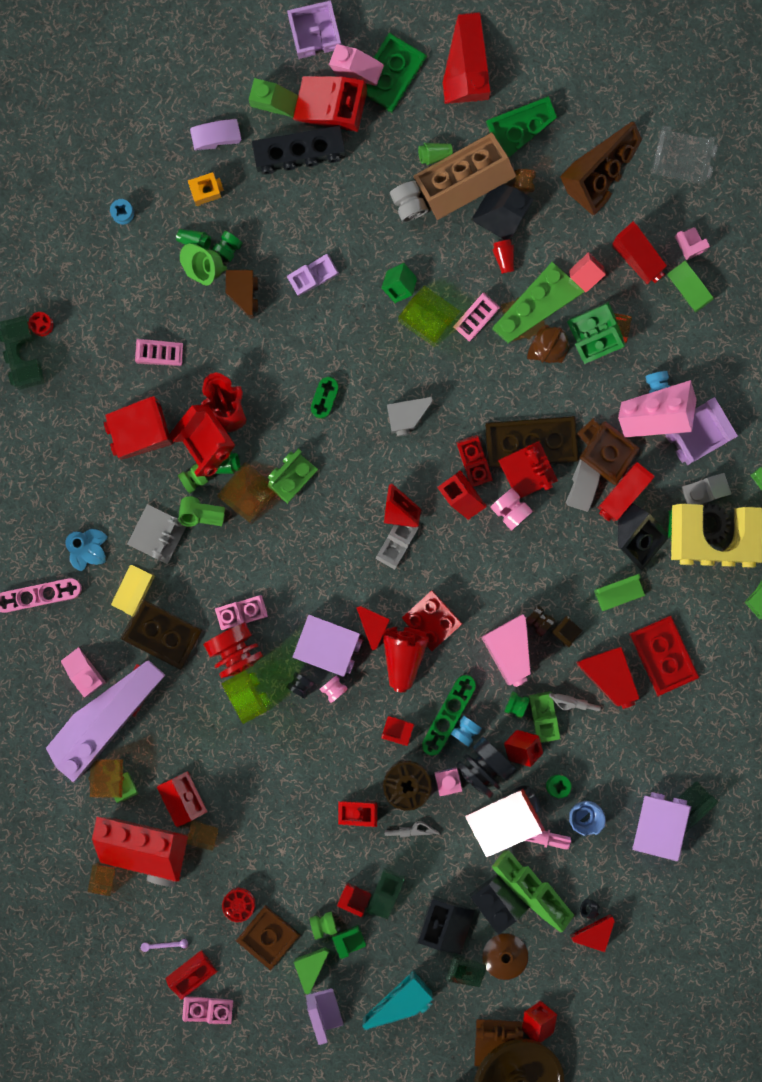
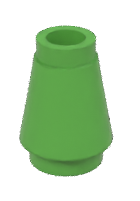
[418,143,453,165]

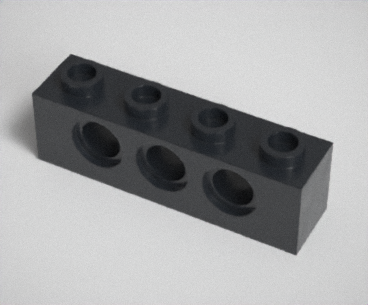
[252,125,345,175]

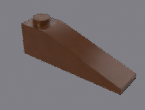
[560,122,642,215]

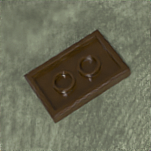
[120,598,202,670]

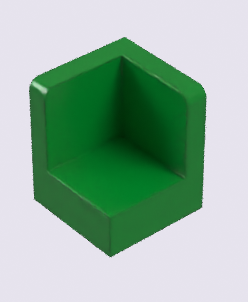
[382,263,417,303]
[332,925,366,960]

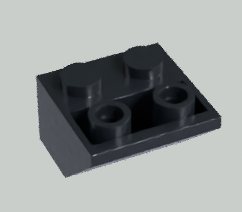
[417,895,475,954]

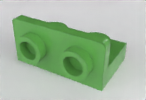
[267,449,318,504]

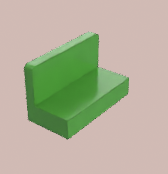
[594,574,645,611]

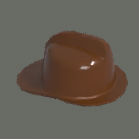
[527,325,570,363]

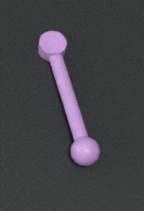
[141,939,189,952]

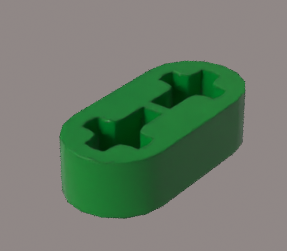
[311,377,339,419]

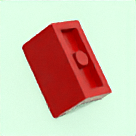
[157,771,207,827]

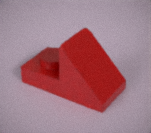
[338,801,377,827]

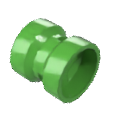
[178,463,209,494]
[310,911,338,940]

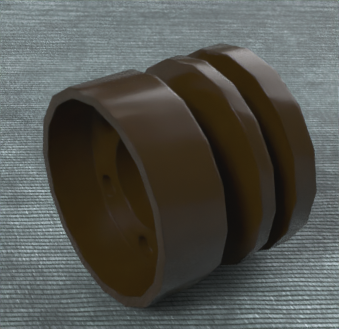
[383,760,431,811]

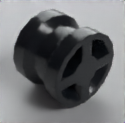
[286,672,315,699]

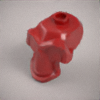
[201,372,247,433]

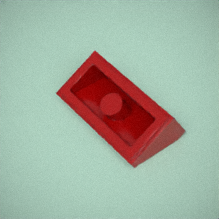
[165,950,218,1000]

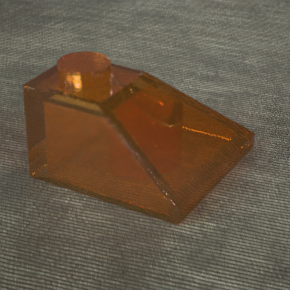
[217,461,276,524]

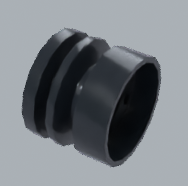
[456,737,517,798]

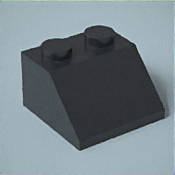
[469,874,530,935]

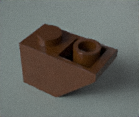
[226,270,259,319]

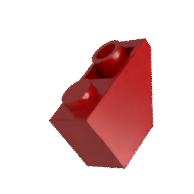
[437,470,487,520]

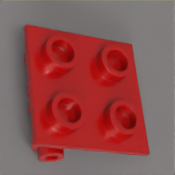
[498,441,558,498]
[402,590,462,651]

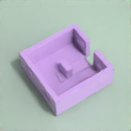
[287,0,341,59]

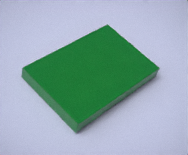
[365,33,427,113]

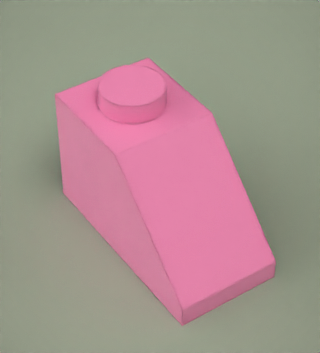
[329,44,384,86]
[61,647,106,697]

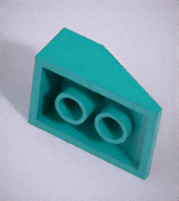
[362,971,433,1030]

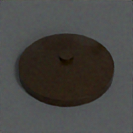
[474,1039,564,1082]

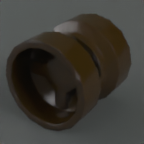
[526,605,556,637]

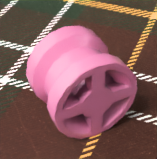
[320,675,348,703]

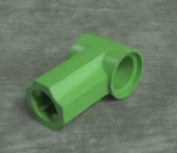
[178,496,225,527]

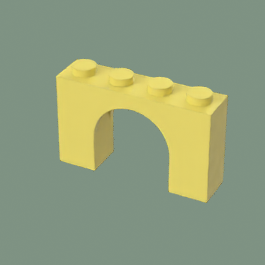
[671,504,762,568]

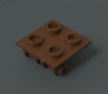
[474,1019,523,1066]

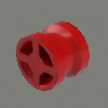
[29,312,54,336]

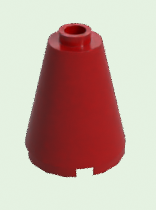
[383,627,429,692]

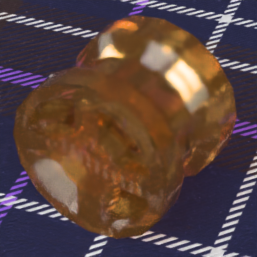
[513,169,536,192]

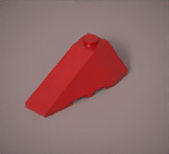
[443,13,490,104]

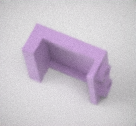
[665,397,738,465]
[293,615,363,677]
[633,792,692,861]

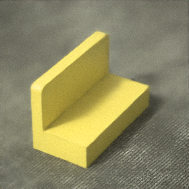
[112,565,155,616]

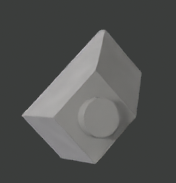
[387,397,432,437]

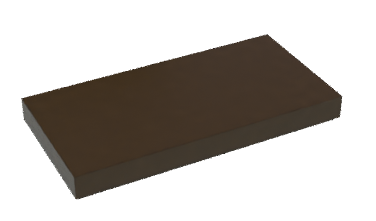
[485,416,579,468]

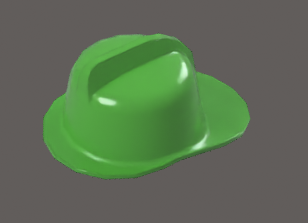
[180,243,227,286]

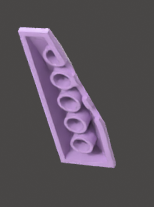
[46,660,165,782]

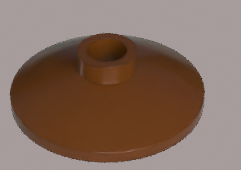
[483,934,528,980]

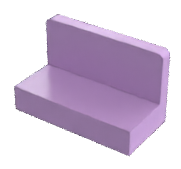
[306,989,343,1045]

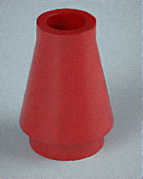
[492,239,514,274]

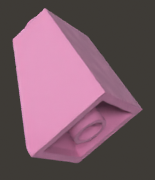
[481,614,530,687]

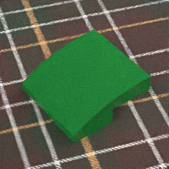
[567,302,625,364]

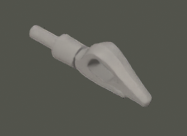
[549,693,601,711]
[385,821,440,838]

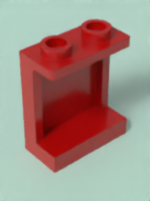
[169,405,235,477]

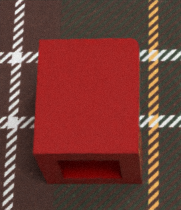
[381,716,414,746]
[504,730,543,767]
[337,883,371,917]
[522,1001,557,1043]

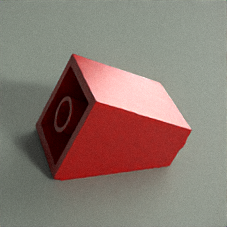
[104,396,172,460]

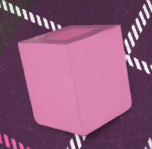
[675,228,710,261]

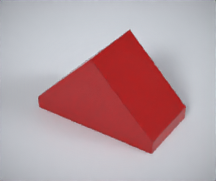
[384,484,421,527]
[357,606,390,651]
[570,914,614,952]

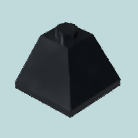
[471,184,534,240]
[618,503,668,571]

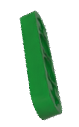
[422,675,476,756]

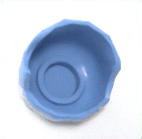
[569,801,606,836]

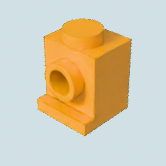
[188,172,224,207]

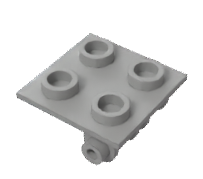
[127,504,186,564]

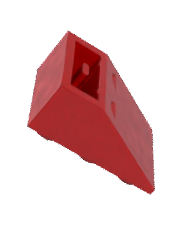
[293,76,368,132]

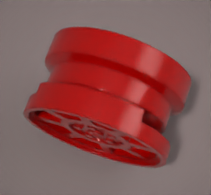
[222,888,255,922]

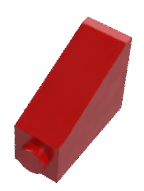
[611,221,667,285]
[597,462,655,522]
[576,647,640,709]

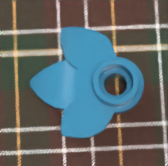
[65,529,108,571]

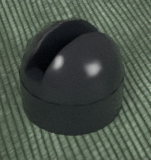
[580,899,600,919]

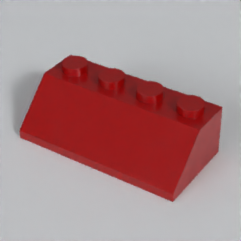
[92,817,188,882]

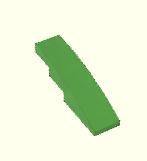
[492,850,575,932]

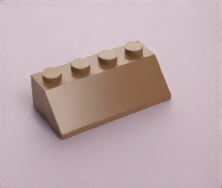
[413,133,516,220]

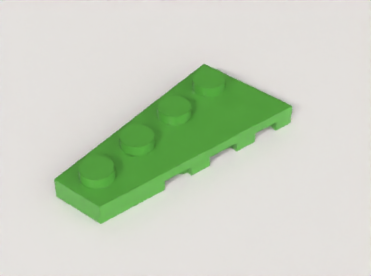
[492,262,585,344]

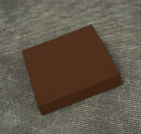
[579,421,640,485]
[236,905,300,971]

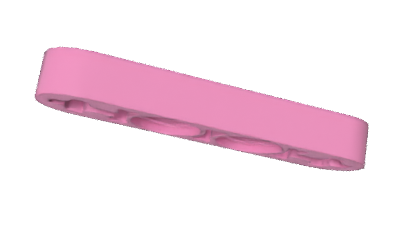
[0,579,82,613]

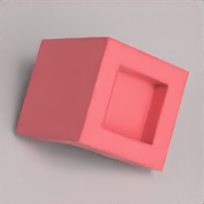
[569,252,606,292]

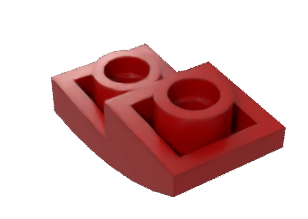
[456,435,492,487]

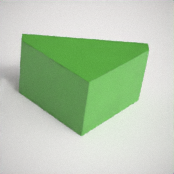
[294,948,329,994]

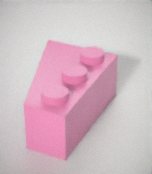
[618,380,697,437]

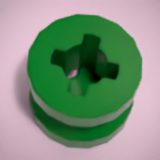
[504,691,530,719]
[546,775,571,798]

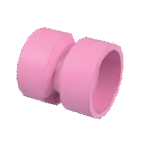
[490,488,533,531]

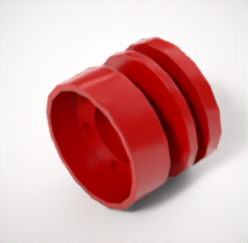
[203,622,263,679]

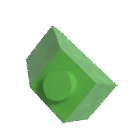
[249,78,298,117]

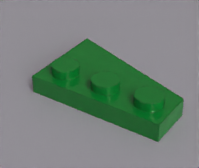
[486,96,557,158]

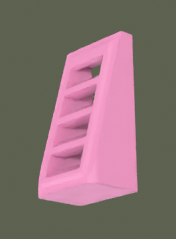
[453,293,501,342]
[135,339,183,366]

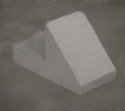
[681,473,731,505]

